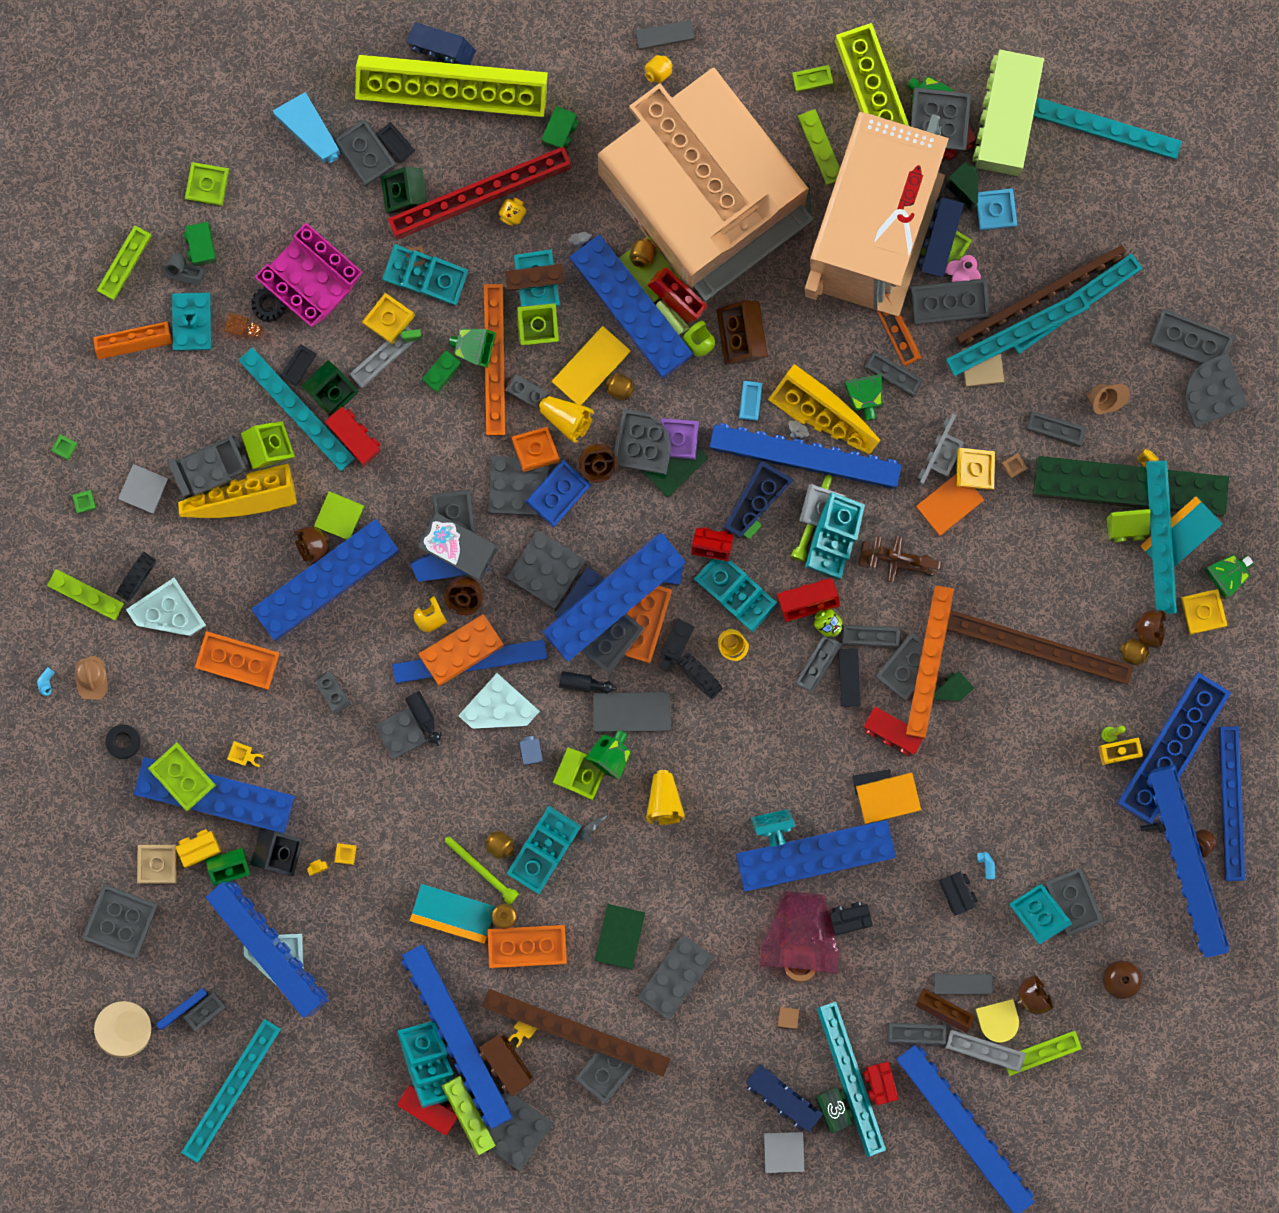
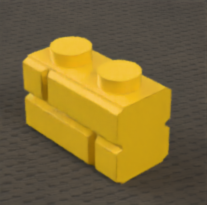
[1098,738,1143,765]
[176,829,222,868]

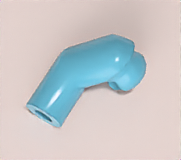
[37,667,55,696]
[977,852,995,879]

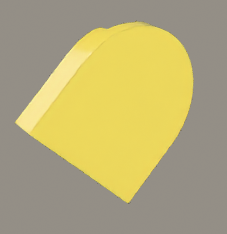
[975,999,1019,1042]

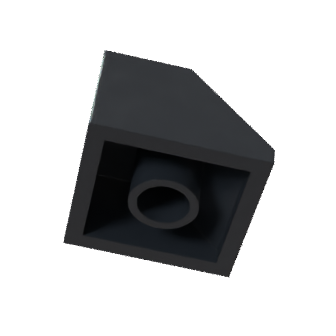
[250,828,304,876]

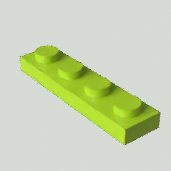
[798,109,840,186]
[97,225,152,301]
[47,569,124,621]
[1006,1030,1082,1076]
[442,1076,495,1155]

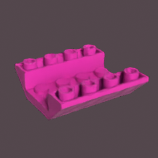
[254,223,363,328]

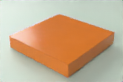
[511,426,560,472]

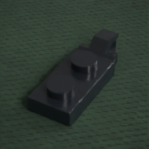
[660,618,695,672]

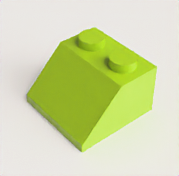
[517,303,559,345]
[241,421,295,469]
[1107,509,1151,543]
[553,747,604,800]

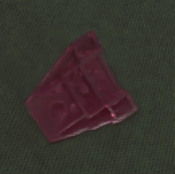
[760,891,839,974]

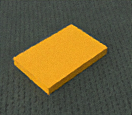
[856,772,921,824]

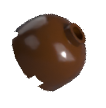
[579,444,618,483]
[294,527,329,566]
[444,576,483,615]
[1134,610,1167,649]
[1103,960,1142,999]
[1017,975,1054,1015]

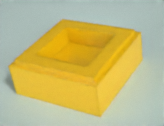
[335,843,357,865]

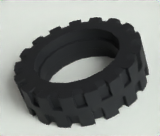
[116,552,157,602]
[677,652,723,699]

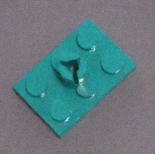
[514,249,560,307]
[172,293,212,351]
[750,809,795,847]
[1009,883,1072,945]

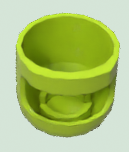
[682,320,715,357]

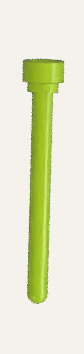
[791,475,832,562]
[1101,725,1126,743]
[445,837,519,905]

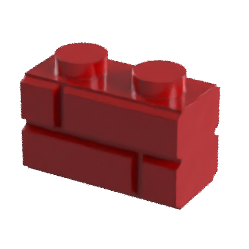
[691,527,734,562]
[863,1061,899,1105]

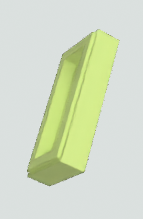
[656,300,689,335]

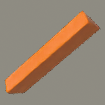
[876,293,922,366]
[93,321,172,360]

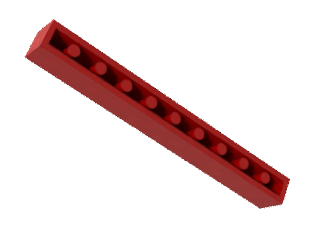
[388,146,571,240]

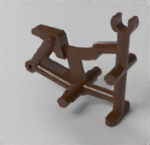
[859,536,942,583]

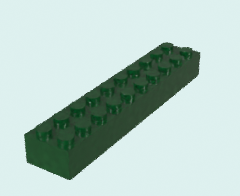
[1033,456,1229,517]

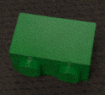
[541,106,579,150]
[183,222,217,266]
[422,350,462,395]
[206,848,251,886]

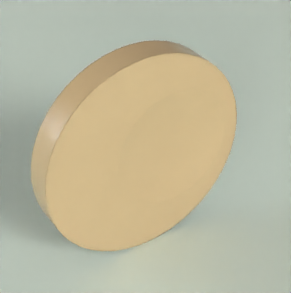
[94,1001,152,1058]

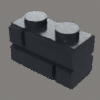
[938,871,978,916]
[829,901,873,936]

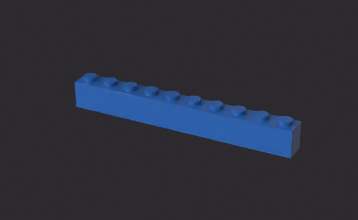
[709,423,902,489]
[1148,764,1230,958]
[401,944,513,1129]
[896,1045,1034,1213]

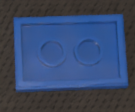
[525,459,591,527]

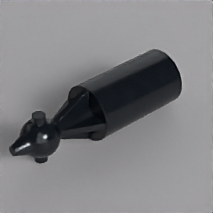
[559,671,617,694]
[405,691,442,746]

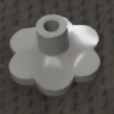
[568,232,592,249]
[788,420,809,439]

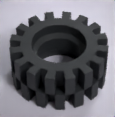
[251,287,286,322]

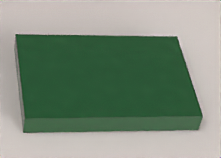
[641,446,709,498]
[595,904,645,969]

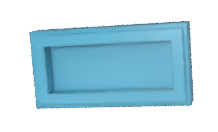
[739,381,762,421]

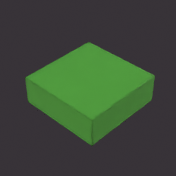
[401,329,422,342]
[51,434,77,460]
[72,490,96,514]
[743,521,761,539]

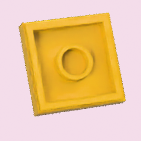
[362,293,415,345]
[957,448,995,490]
[1181,589,1228,635]

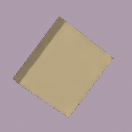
[961,348,1004,387]
[137,845,177,884]

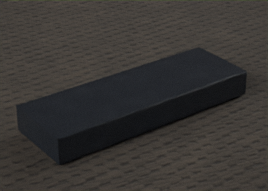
[839,648,860,707]

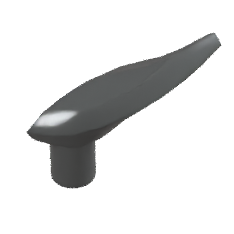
[579,815,608,844]

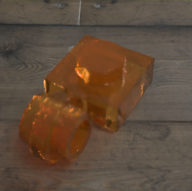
[224,313,263,338]

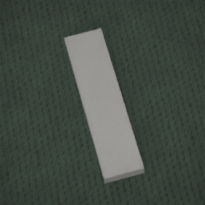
[349,326,416,389]
[945,1030,1026,1072]

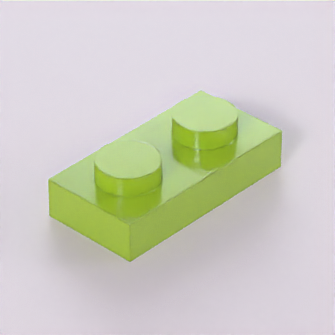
[792,65,833,93]

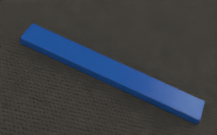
[392,639,547,683]
[1219,726,1245,881]

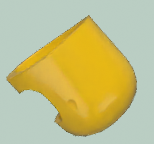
[413,596,447,633]
[718,629,749,661]

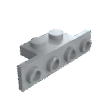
[918,414,964,486]

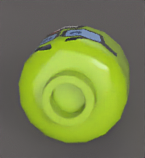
[814,609,842,637]

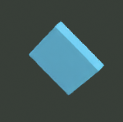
[976,188,1017,231]

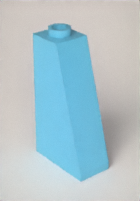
[273,92,341,163]

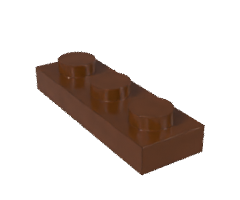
[505,264,565,291]
[915,989,975,1033]

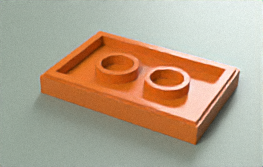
[916,473,984,536]

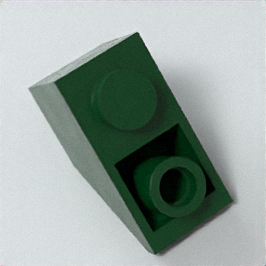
[933,671,974,702]

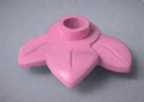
[945,255,981,282]

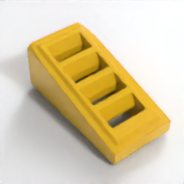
[1137,448,1159,467]

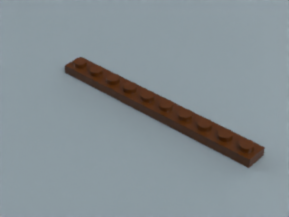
[955,245,1126,346]
[947,610,1133,685]
[482,989,671,1077]

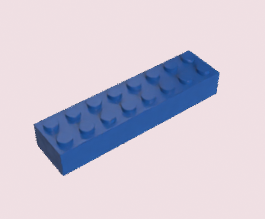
[570,234,693,380]
[251,519,400,642]
[541,533,686,662]
[1115,672,1231,825]
[133,757,295,834]
[736,820,896,892]
[205,882,329,1018]

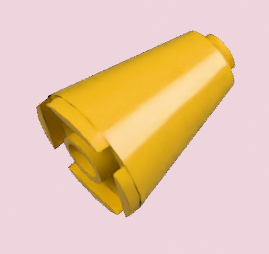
[539,396,594,443]
[646,770,685,825]

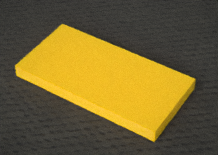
[552,326,631,405]

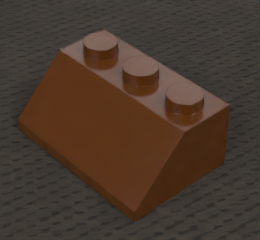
[716,300,768,365]
[479,1032,535,1096]

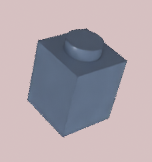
[520,736,543,766]

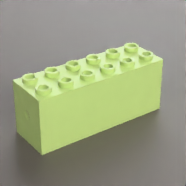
[972,49,1044,176]

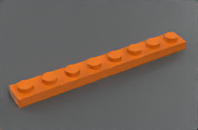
[484,284,505,436]
[906,585,954,739]

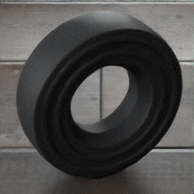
[105,724,141,759]

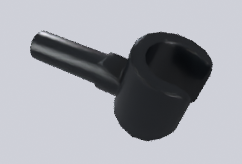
[1140,822,1166,833]

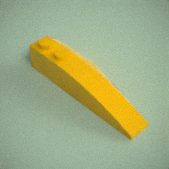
[768,364,880,454]
[178,463,297,518]

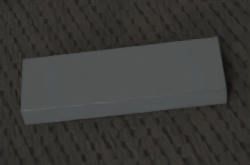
[636,20,695,50]
[864,351,923,396]
[1026,411,1086,446]
[842,625,900,647]
[795,636,842,693]
[934,974,993,994]
[888,1023,947,1045]

